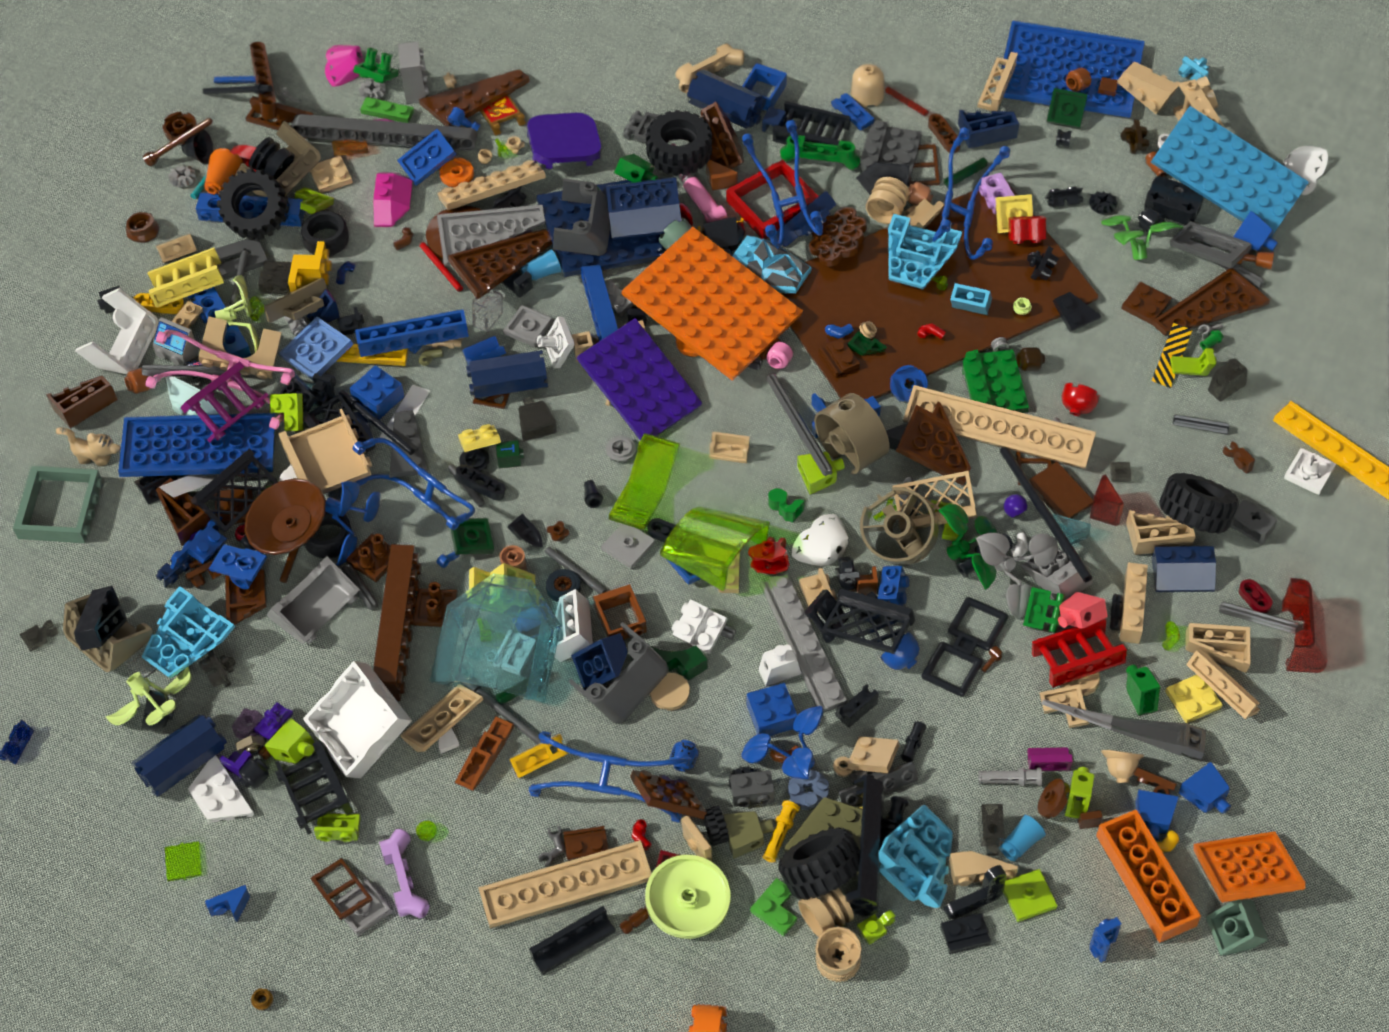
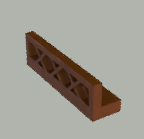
[246,96,313,139]

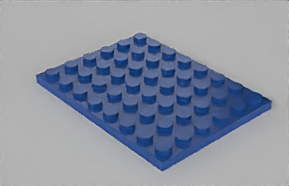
[999,21,1145,118]

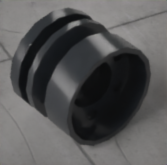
[249,137,295,179]

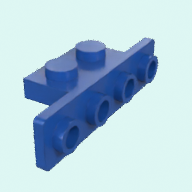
[170,516,227,570]

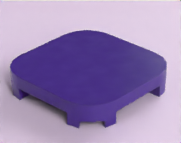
[527,113,601,169]

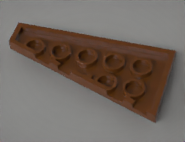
[1152,268,1270,336]

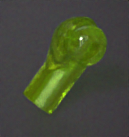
[250,296,265,321]
[1162,621,1180,651]

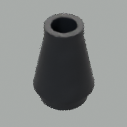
[584,480,603,508]

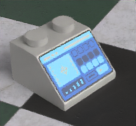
[152,317,198,366]

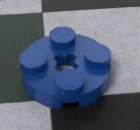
[890,365,928,403]

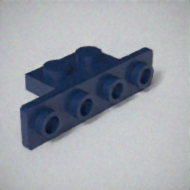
[776,191,836,247]

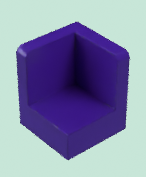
[220,750,253,778]

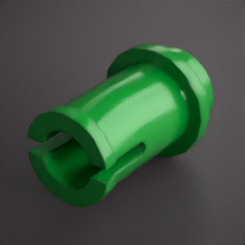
[1200,330,1223,350]

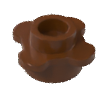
[547,521,569,541]

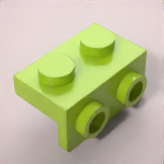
[314,813,361,842]

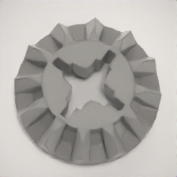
[359,79,386,100]
[168,164,196,188]
[606,436,636,463]

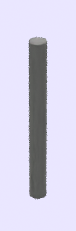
[229,250,249,309]
[545,547,607,594]

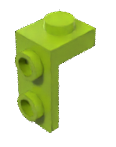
[1170,348,1217,376]

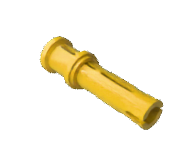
[763,800,800,863]

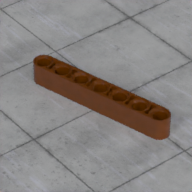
[250,42,277,119]

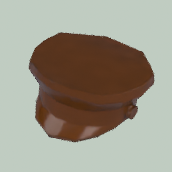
[126,212,160,243]

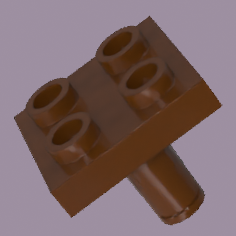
[346,533,391,582]
[413,582,458,627]

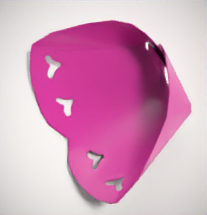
[325,45,365,87]

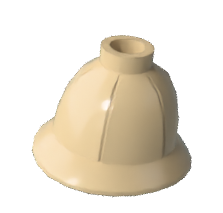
[1101,750,1144,783]

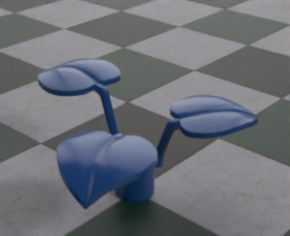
[325,481,381,566]
[741,706,823,779]

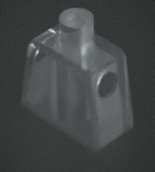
[472,290,506,333]

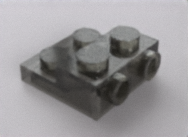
[258,261,292,294]

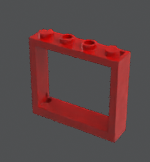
[726,159,818,239]

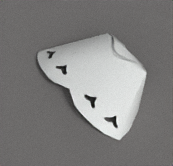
[1282,146,1328,195]
[792,514,849,566]

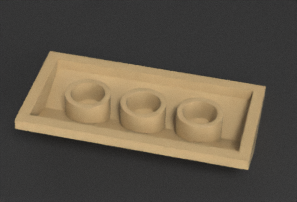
[400,684,484,752]

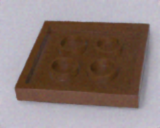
[630,770,707,819]

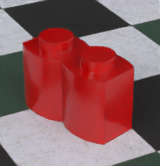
[1008,216,1046,244]

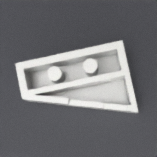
[547,589,593,662]

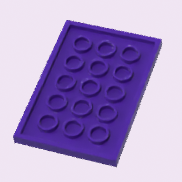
[576,318,703,445]

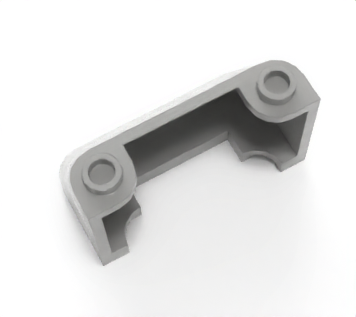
[267,557,360,645]

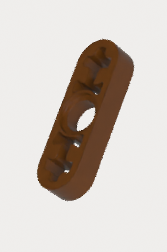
[928,113,961,153]

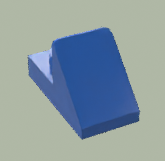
[205,885,250,922]

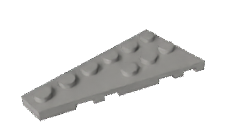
[437,205,545,267]

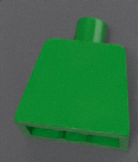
[614,153,659,182]
[1126,665,1160,716]

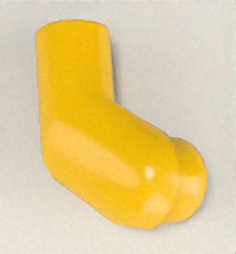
[1156,830,1179,852]

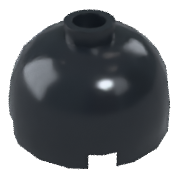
[141,690,174,731]

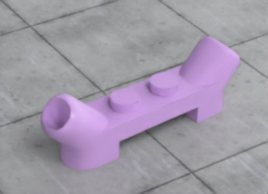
[379,829,429,919]

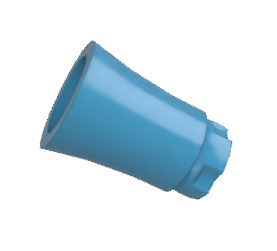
[521,249,562,281]
[999,815,1046,862]

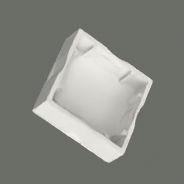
[303,661,412,779]

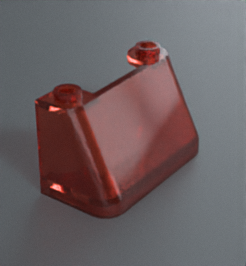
[1282,578,1328,673]

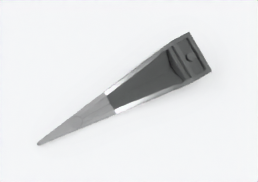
[1041,700,1206,759]

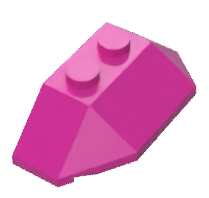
[373,172,413,227]

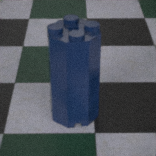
[687,70,766,129]
[466,350,548,399]
[131,714,227,797]

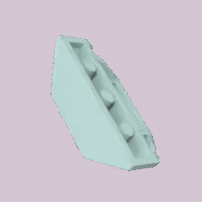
[166,376,231,416]

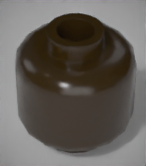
[1016,347,1045,371]

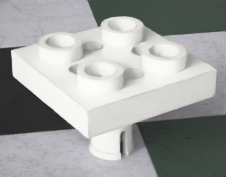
[537,317,575,369]
[1284,448,1336,495]

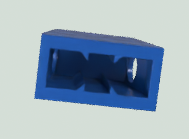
[1233,211,1278,252]
[1179,762,1231,814]
[1135,790,1178,841]

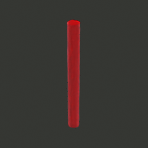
[419,242,463,292]

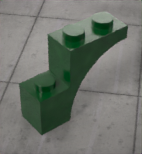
[647,643,708,681]

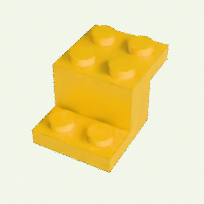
[288,241,332,293]

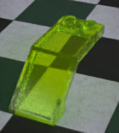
[609,433,680,530]

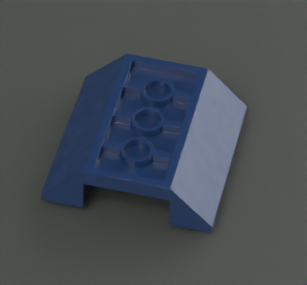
[606,177,682,240]

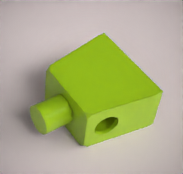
[797,451,845,494]
[264,718,315,764]
[1065,767,1094,819]

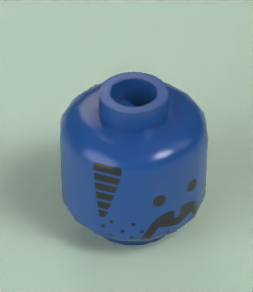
[669,740,699,772]

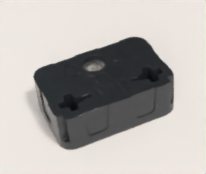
[1144,176,1204,225]

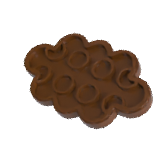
[809,207,867,266]

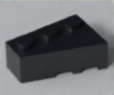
[74,586,127,651]

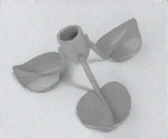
[976,533,1058,619]

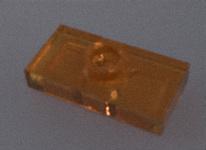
[332,139,368,156]

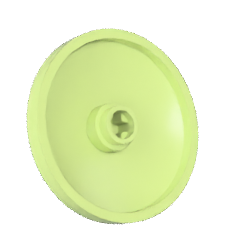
[645,855,731,939]

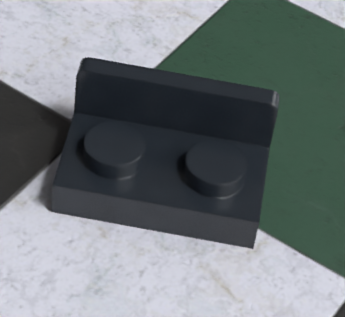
[134,475,178,504]

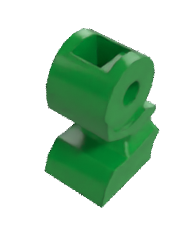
[768,488,804,523]

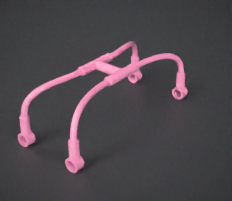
[146,330,295,430]

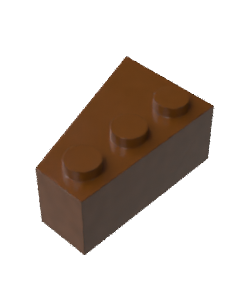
[46,375,118,429]
[156,478,210,546]

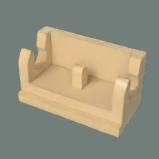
[709,431,750,464]

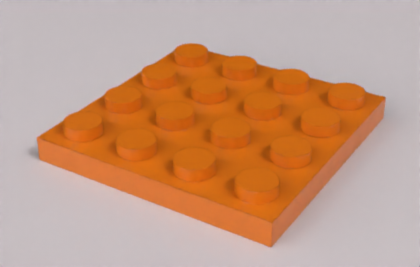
[1193,831,1305,902]

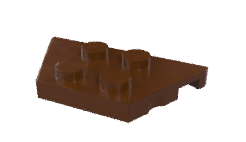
[225,569,267,625]

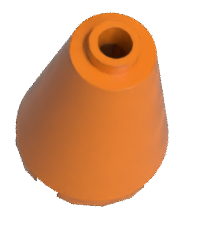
[204,148,243,194]

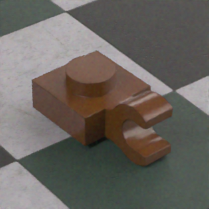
[1222,441,1255,474]

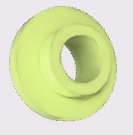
[1013,297,1032,315]

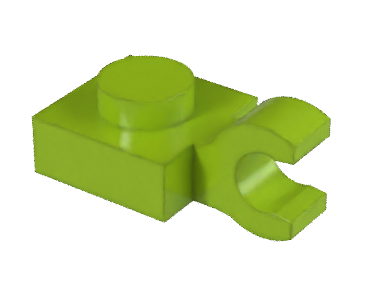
[857,909,896,945]

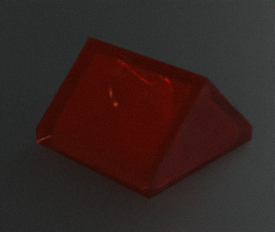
[1090,474,1124,526]

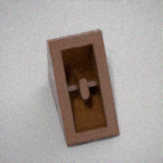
[706,160,738,191]

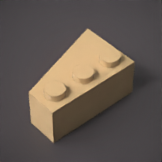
[1117,62,1180,114]
[1126,510,1195,555]
[1185,623,1250,673]

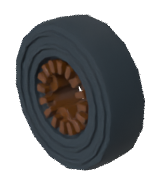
[546,569,581,602]

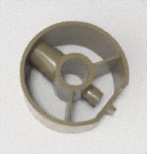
[814,393,889,475]
[860,487,939,565]

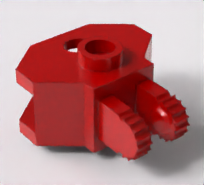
[748,537,790,574]

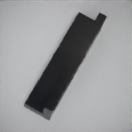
[529,906,615,975]

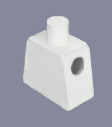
[759,644,801,686]

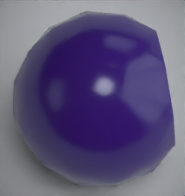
[1003,494,1028,518]

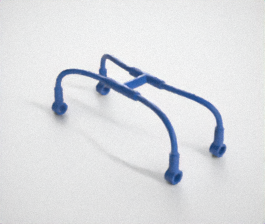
[742,120,823,248]
[932,128,1010,260]
[352,438,475,568]
[528,731,692,823]

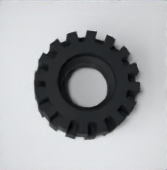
[703,805,729,846]

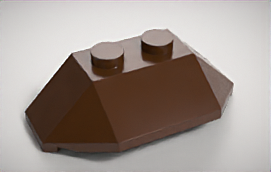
[700,102,744,169]

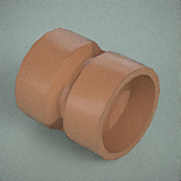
[500,545,527,571]

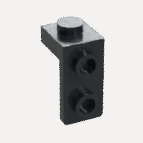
[501,271,533,298]

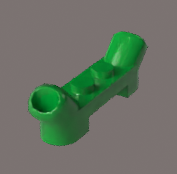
[780,135,860,170]

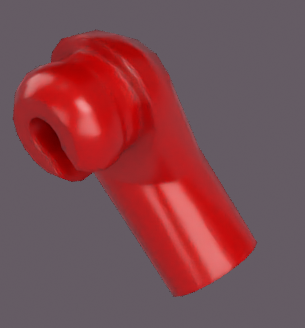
[632,819,652,851]

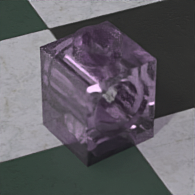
[231,708,263,740]

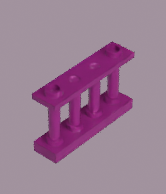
[180,361,269,443]

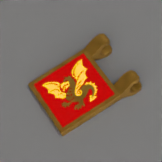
[480,95,526,136]

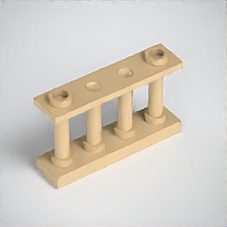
[1173,79,1225,128]

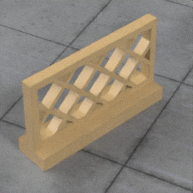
[893,471,978,532]

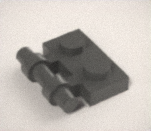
[623,110,659,143]

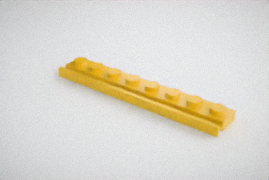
[1273,401,1389,500]

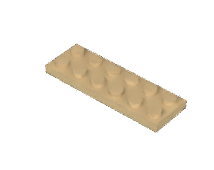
[438,160,546,210]

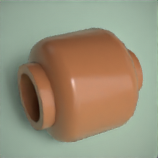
[908,182,933,205]

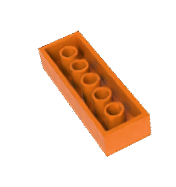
[1096,809,1201,943]

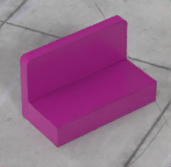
[1027,747,1073,772]

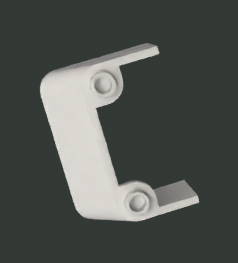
[75,288,158,374]

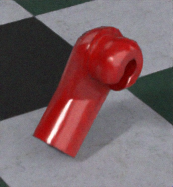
[917,323,946,339]

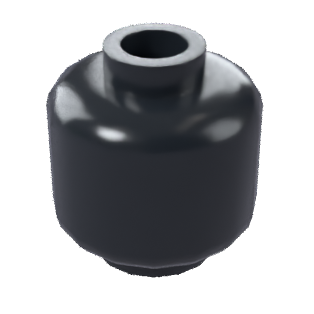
[1138,208,1166,234]
[239,758,270,788]

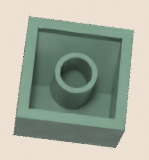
[1206,899,1269,956]

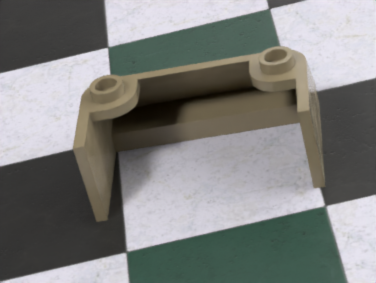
[235,121,321,197]

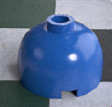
[880,632,920,670]

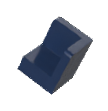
[762,106,786,132]

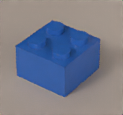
[350,365,405,420]
[746,683,797,736]

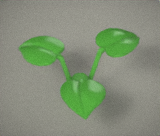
[1101,215,1183,260]

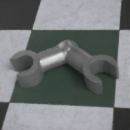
[538,826,565,868]

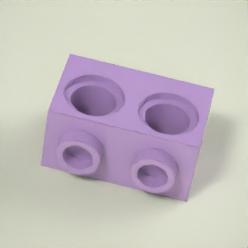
[979,172,1015,215]

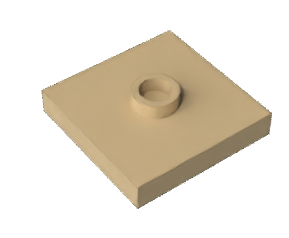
[681,815,713,863]

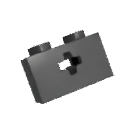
[1230,500,1278,545]

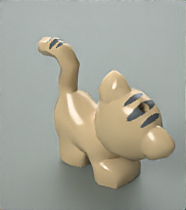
[56,427,121,467]

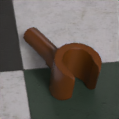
[981,646,1002,672]

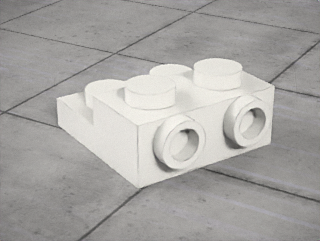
[672,599,728,654]

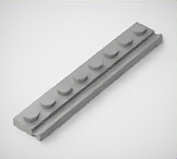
[760,573,847,711]

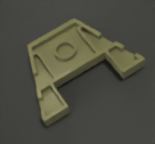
[784,797,862,875]

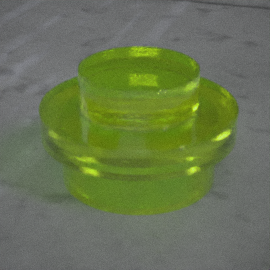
[416,821,437,841]

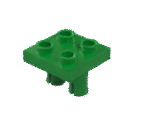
[353,47,399,83]

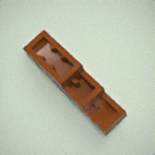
[455,716,515,791]

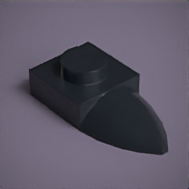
[507,514,543,547]

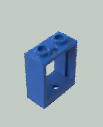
[742,63,787,111]

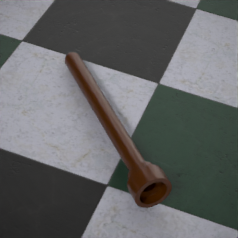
[143,118,213,167]

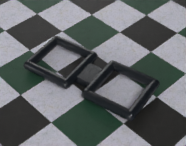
[921,597,1008,697]

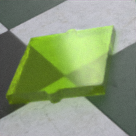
[164,841,202,882]

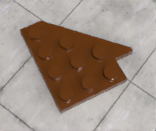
[895,401,971,486]

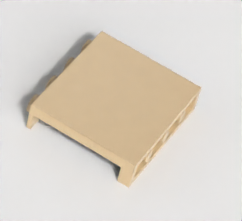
[278,409,372,494]

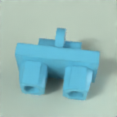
[1178,56,1210,81]

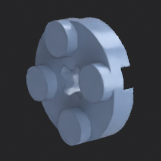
[788,770,829,810]

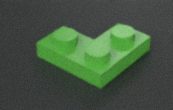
[750,878,797,937]

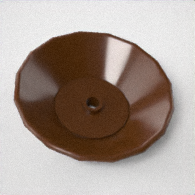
[244,478,326,555]

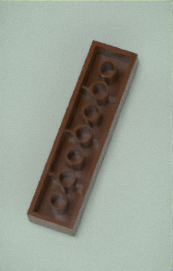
[373,544,422,701]

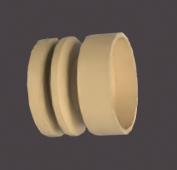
[866,177,910,224]
[798,888,854,937]
[815,927,861,982]

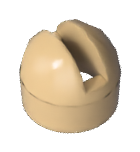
[478,149,492,164]

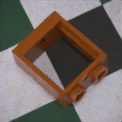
[593,584,647,640]

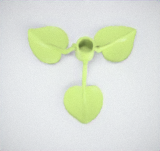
[215,275,260,352]
[106,667,192,725]

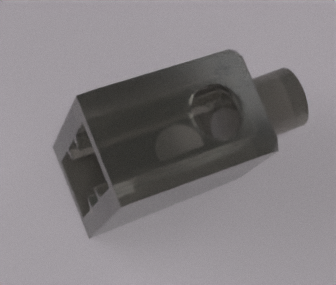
[1208,359,1248,402]
[518,397,557,442]
[978,804,1004,856]

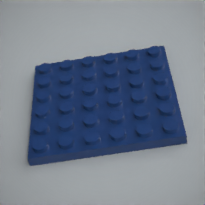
[537,180,666,277]

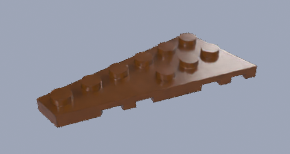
[419,69,530,127]

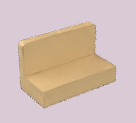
[906,199,944,229]
[156,234,197,263]

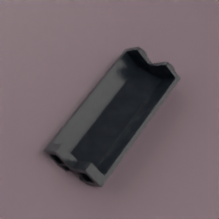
[846,775,884,917]

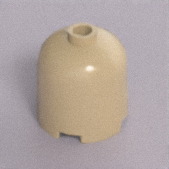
[851,64,884,108]

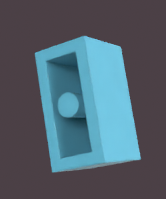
[950,283,992,315]

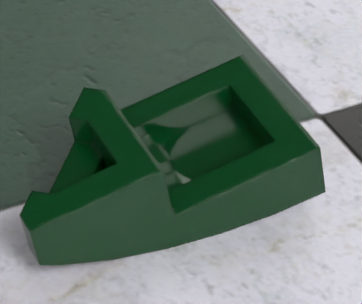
[847,331,887,356]

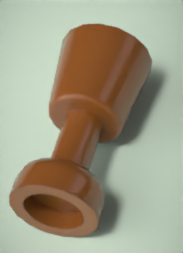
[1237,252,1274,270]

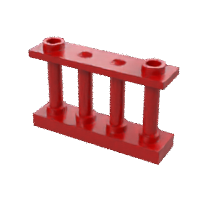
[1032,618,1127,688]

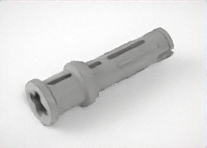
[978,767,1042,786]

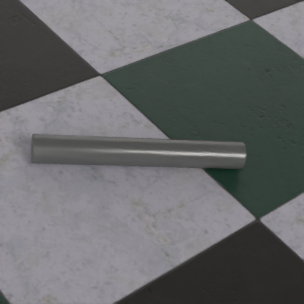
[448,464,485,507]

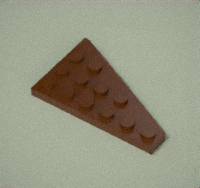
[448,229,552,299]

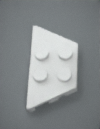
[188,755,254,823]

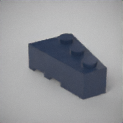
[958,110,1019,148]

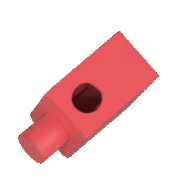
[1058,592,1108,628]

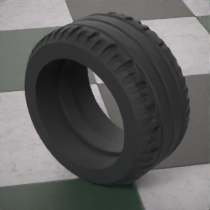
[301,211,349,256]
[304,512,352,558]

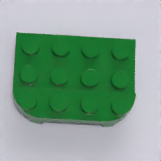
[962,349,1029,413]

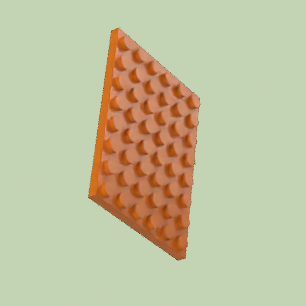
[622,227,803,381]

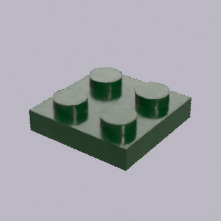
[1046,88,1088,129]
[450,518,494,555]

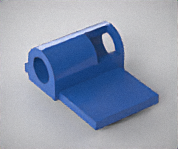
[209,544,267,589]

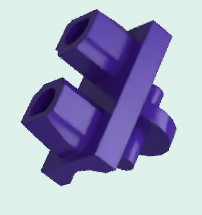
[254,702,293,740]

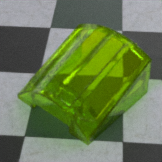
[659,506,770,591]

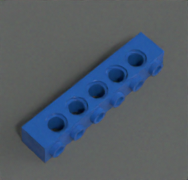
[196,193,305,227]
[188,287,251,358]
[355,309,469,357]

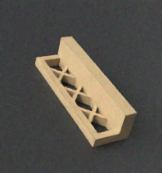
[977,52,1018,111]
[1186,649,1260,719]

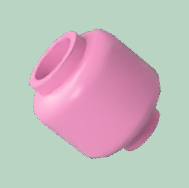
[766,342,793,369]

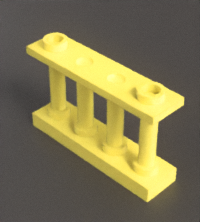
[147,247,224,308]

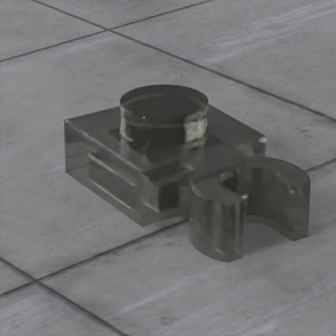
[19,620,59,652]

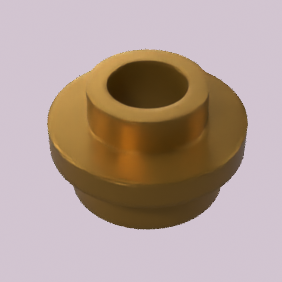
[251,988,273,1010]

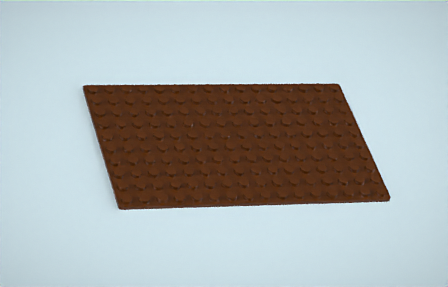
[779,179,1098,399]

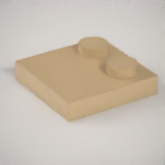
[848,736,899,773]

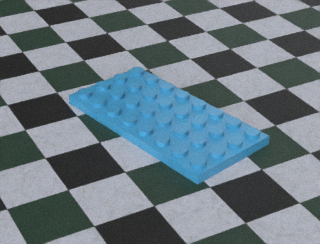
[1151,106,1309,237]

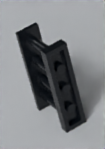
[773,101,851,146]
[275,741,353,835]

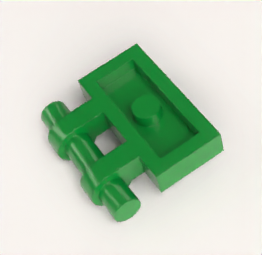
[1023,587,1065,633]

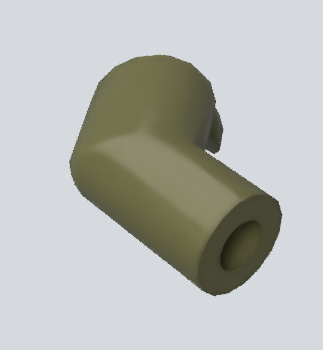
[419,348,443,366]

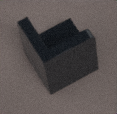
[627,307,647,326]

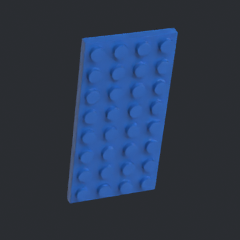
[118,413,276,477]

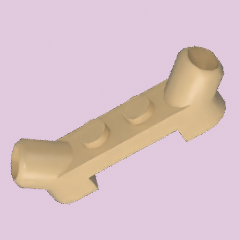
[675,44,745,93]

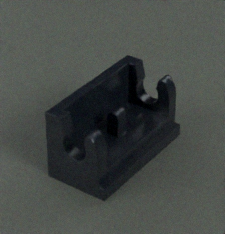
[835,684,879,728]

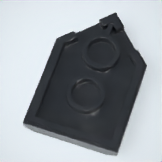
[856,162,910,195]

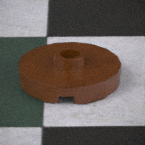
[1038,779,1070,819]

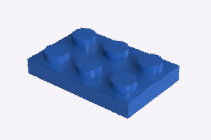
[397,128,457,186]

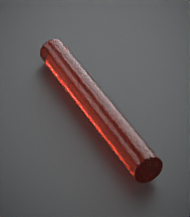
[885,86,929,117]

